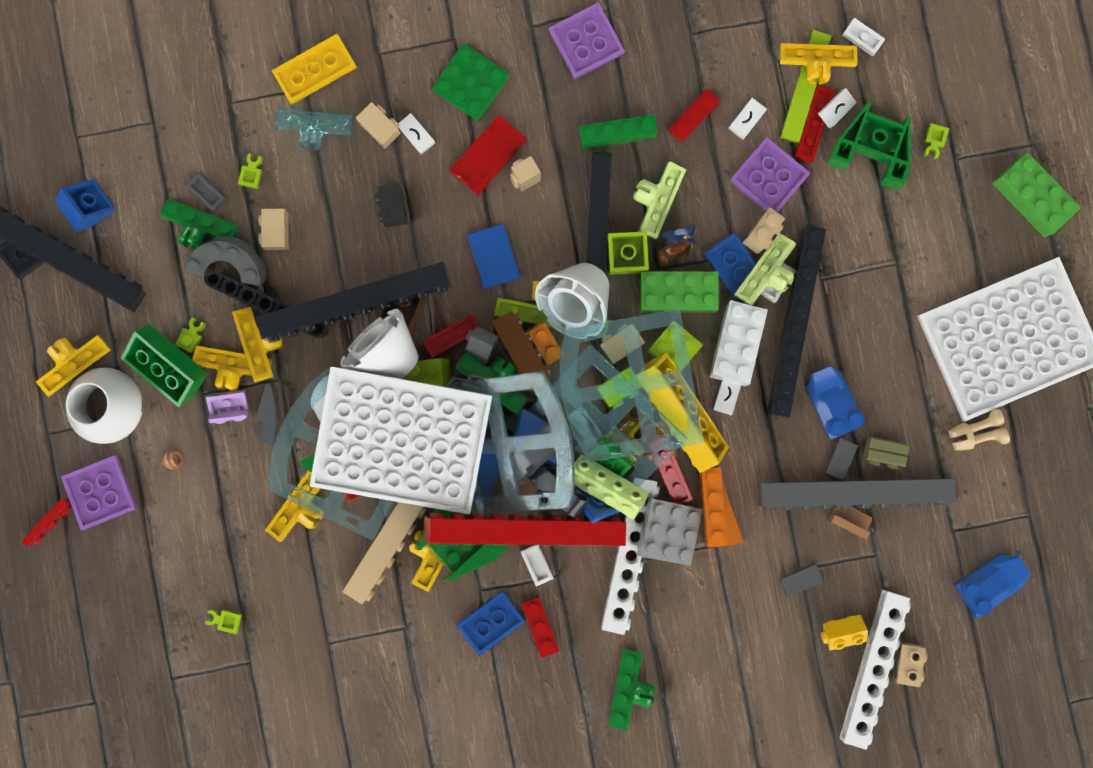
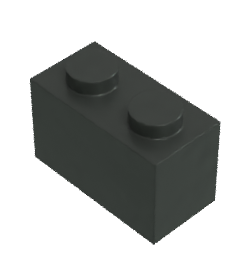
[375,183,408,227]

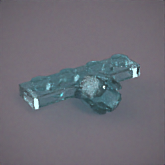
[274,109,354,151]

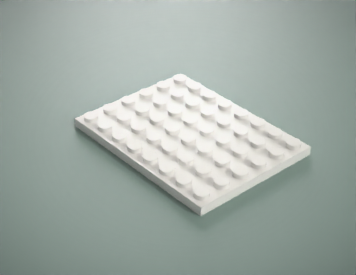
[917,257,1093,421]
[310,366,492,514]

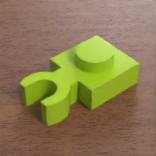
[923,123,950,160]
[238,153,263,189]
[175,317,206,354]
[205,609,243,634]

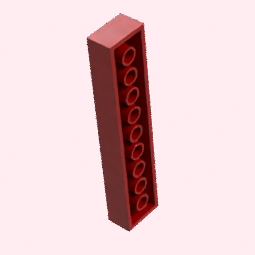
[424,513,626,546]

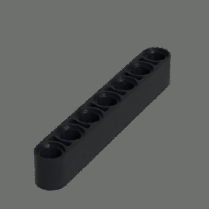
[586,152,612,273]
[204,270,328,338]
[484,419,588,517]

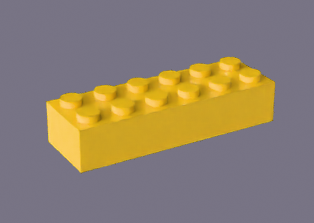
[636,352,729,473]

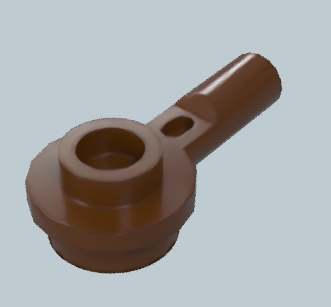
[612,403,645,435]

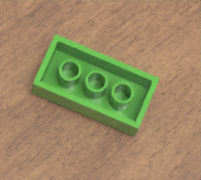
[992,152,1081,238]
[640,272,719,313]

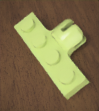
[633,161,686,239]
[734,233,796,306]

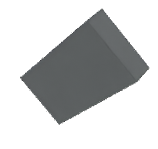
[185,172,227,212]
[824,438,858,481]
[780,564,824,597]

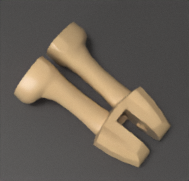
[948,409,1010,450]

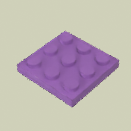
[548,2,625,79]
[729,137,810,212]
[61,455,138,531]

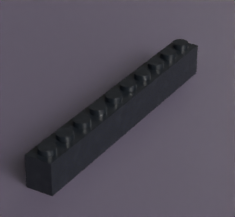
[0,206,146,313]
[767,225,826,418]
[255,262,452,343]

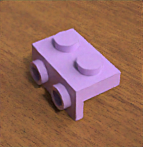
[206,390,250,424]

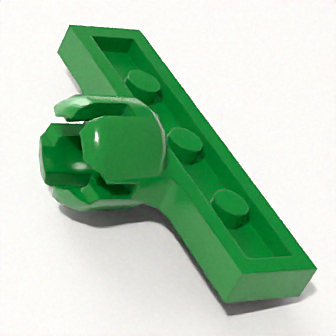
[159,198,239,250]
[454,353,528,415]
[608,648,656,731]

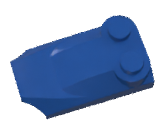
[805,366,865,439]
[953,553,1031,618]

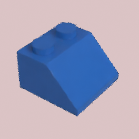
[54,179,115,232]

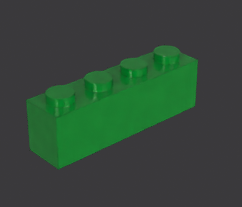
[578,114,658,150]

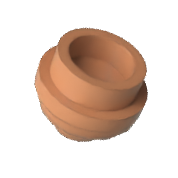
[162,450,183,470]

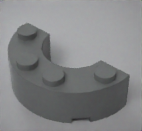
[184,236,267,286]
[451,326,499,379]
[504,420,580,484]

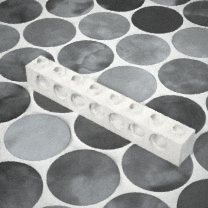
[601,477,660,635]
[840,589,911,750]

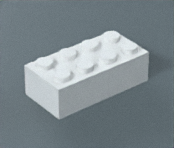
[709,300,768,387]

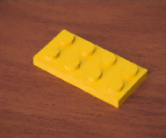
[272,34,357,105]

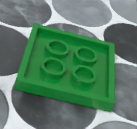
[431,43,510,122]

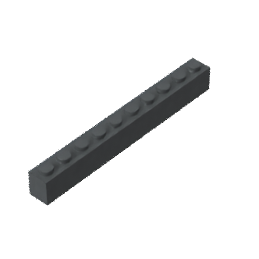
[758,479,956,510]

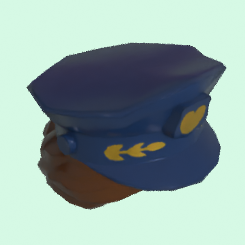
[657,225,699,266]

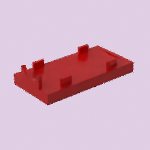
[449,114,527,197]

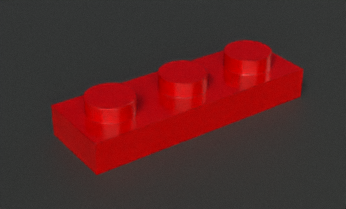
[668,89,720,143]
[422,313,480,358]
[21,498,72,546]
[521,596,560,658]

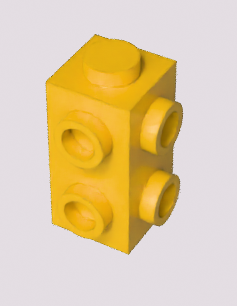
[821,614,868,651]

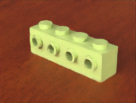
[566,454,649,519]

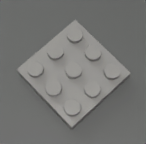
[637,498,703,566]

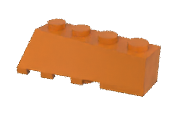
[699,467,744,547]

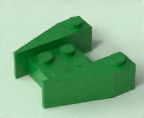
[826,102,911,191]
[414,509,510,582]

